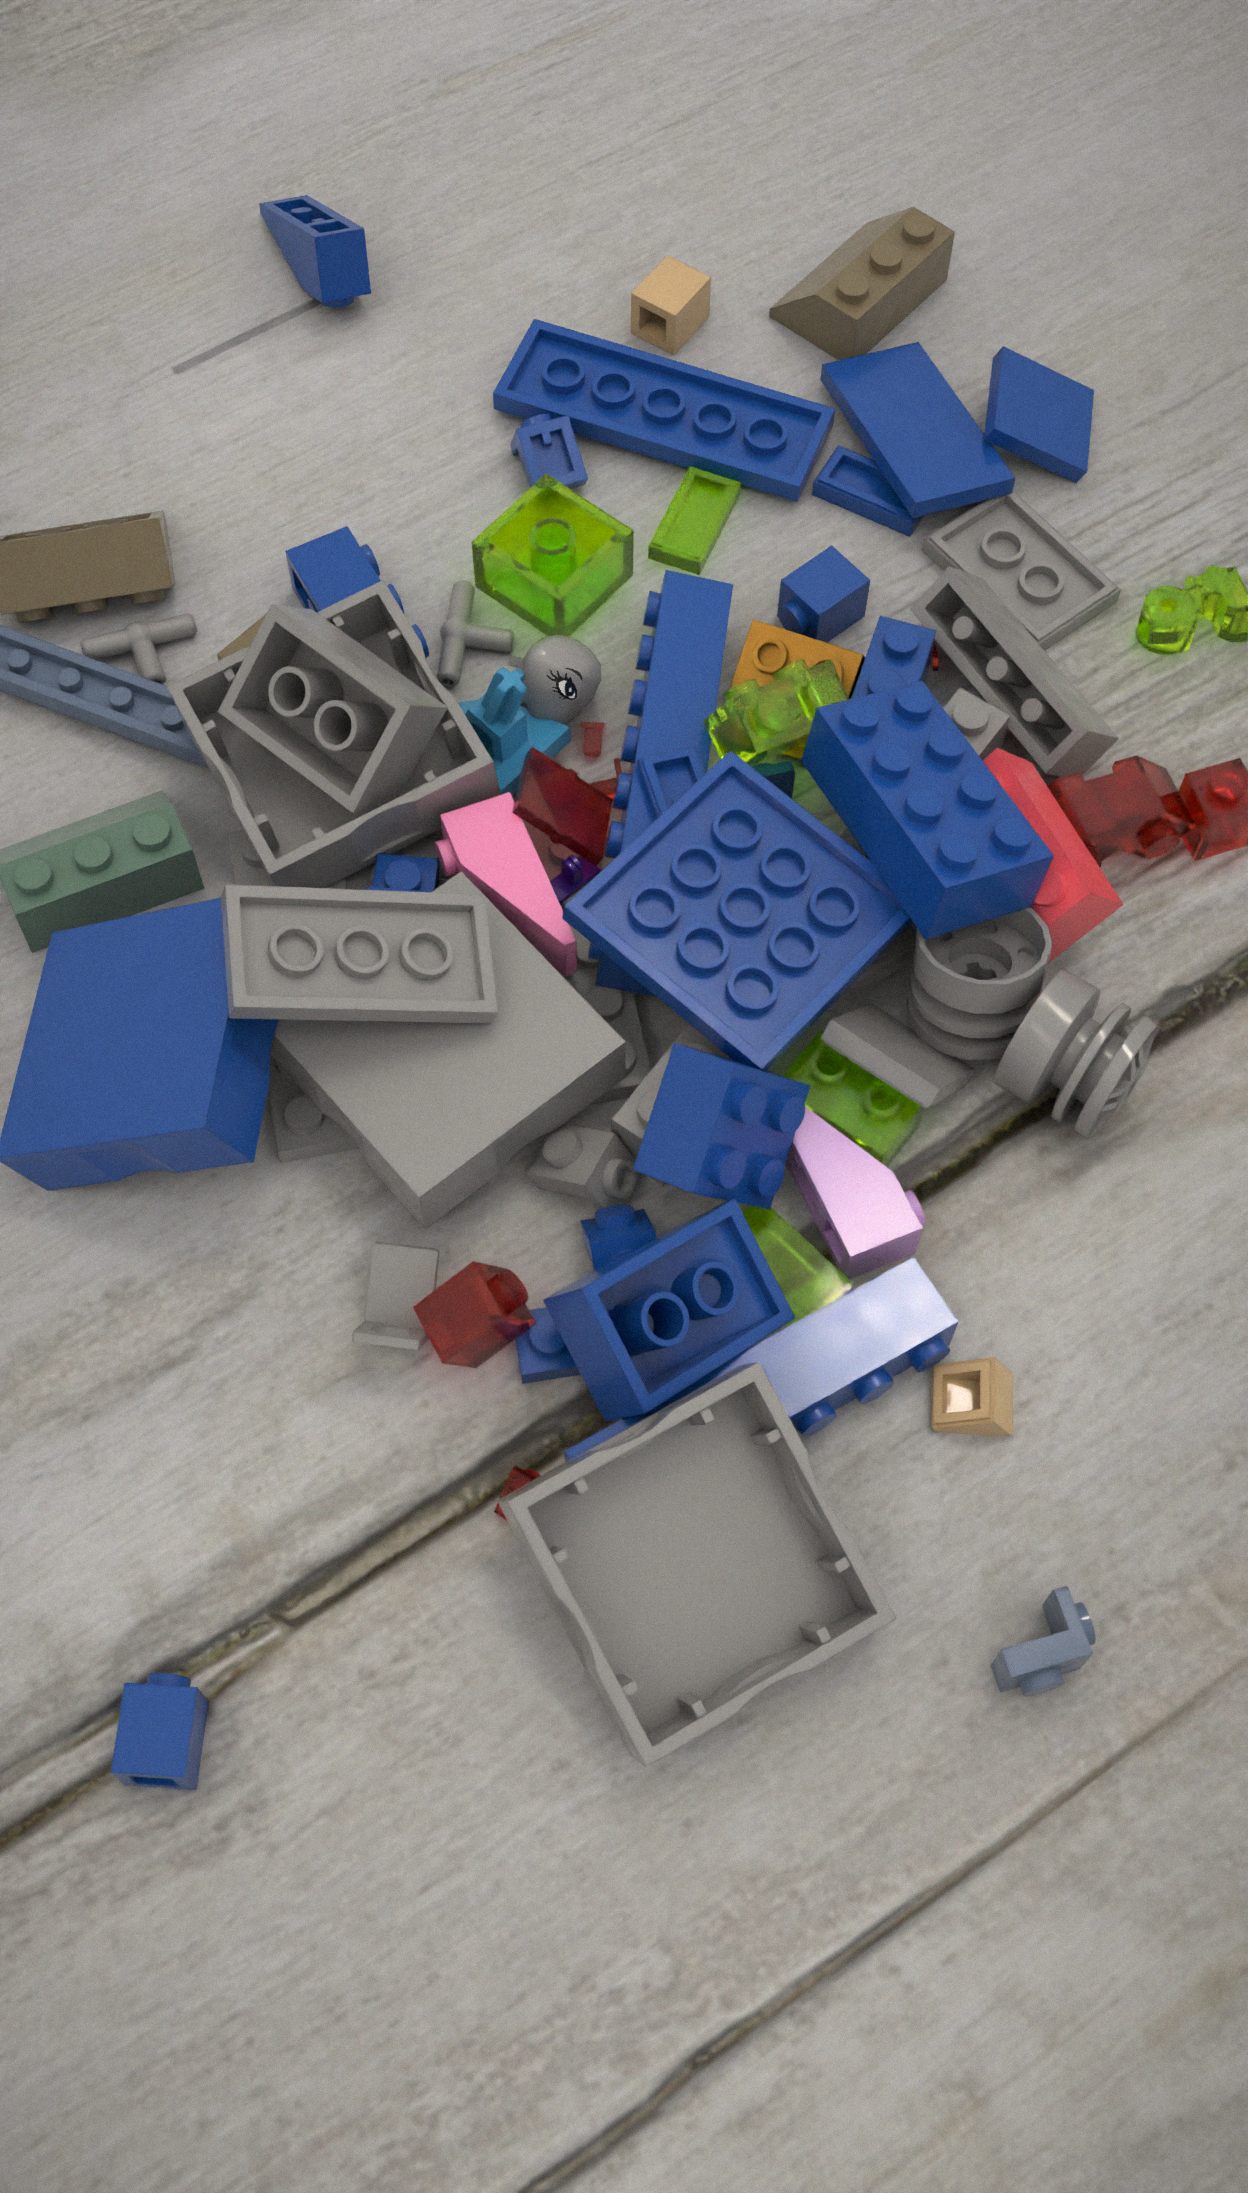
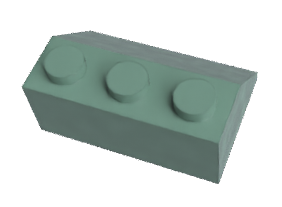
[0,790,204,953]

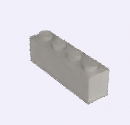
[910,566,1119,780]

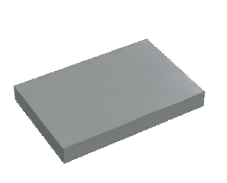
[922,491,1121,651]

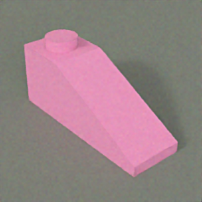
[434,792,577,976]

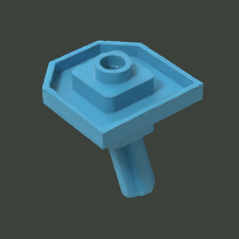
[458,667,571,796]

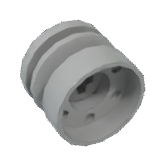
[906,908,1052,1060]
[993,969,1159,1140]

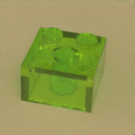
[471,474,634,637]

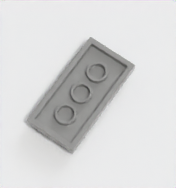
[221,884,498,1023]

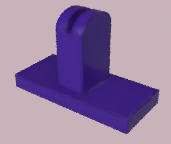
[550,855,601,905]

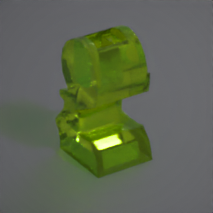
[1136,565,1248,655]

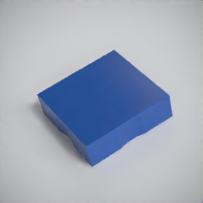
[0,898,279,1191]

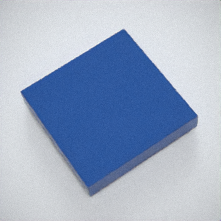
[984,346,1094,483]

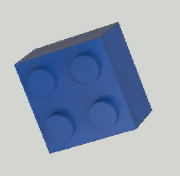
[633,1042,811,1210]

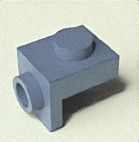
[991,1586,1096,1697]

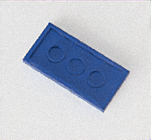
[820,342,1015,518]

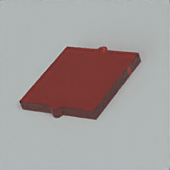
[512,747,613,866]

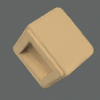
[931,1357,1013,1436]

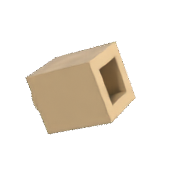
[631,255,711,355]

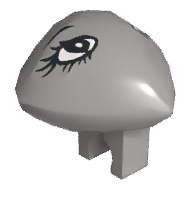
[508,634,601,725]

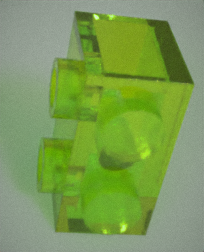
[703,659,849,766]
[783,1030,924,1167]

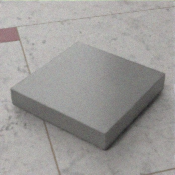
[820,1003,975,1108]

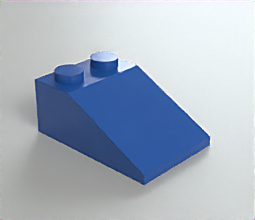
[543,1198,795,1422]

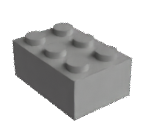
[218,604,448,813]

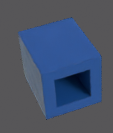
[777,545,870,643]
[111,1673,209,1790]

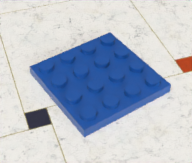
[562,750,913,1071]

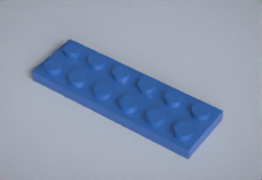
[493,319,836,502]

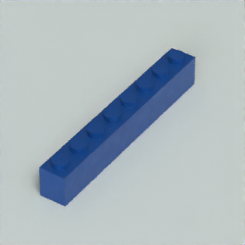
[588,570,733,997]

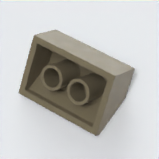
[769,207,955,360]
[0,510,175,622]

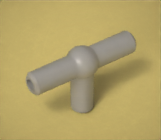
[437,580,514,687]
[80,613,197,685]

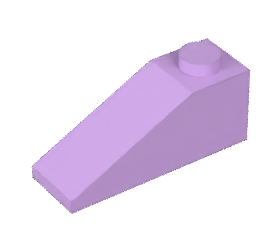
[785,1106,925,1282]

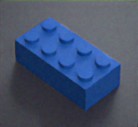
[801,681,1054,940]

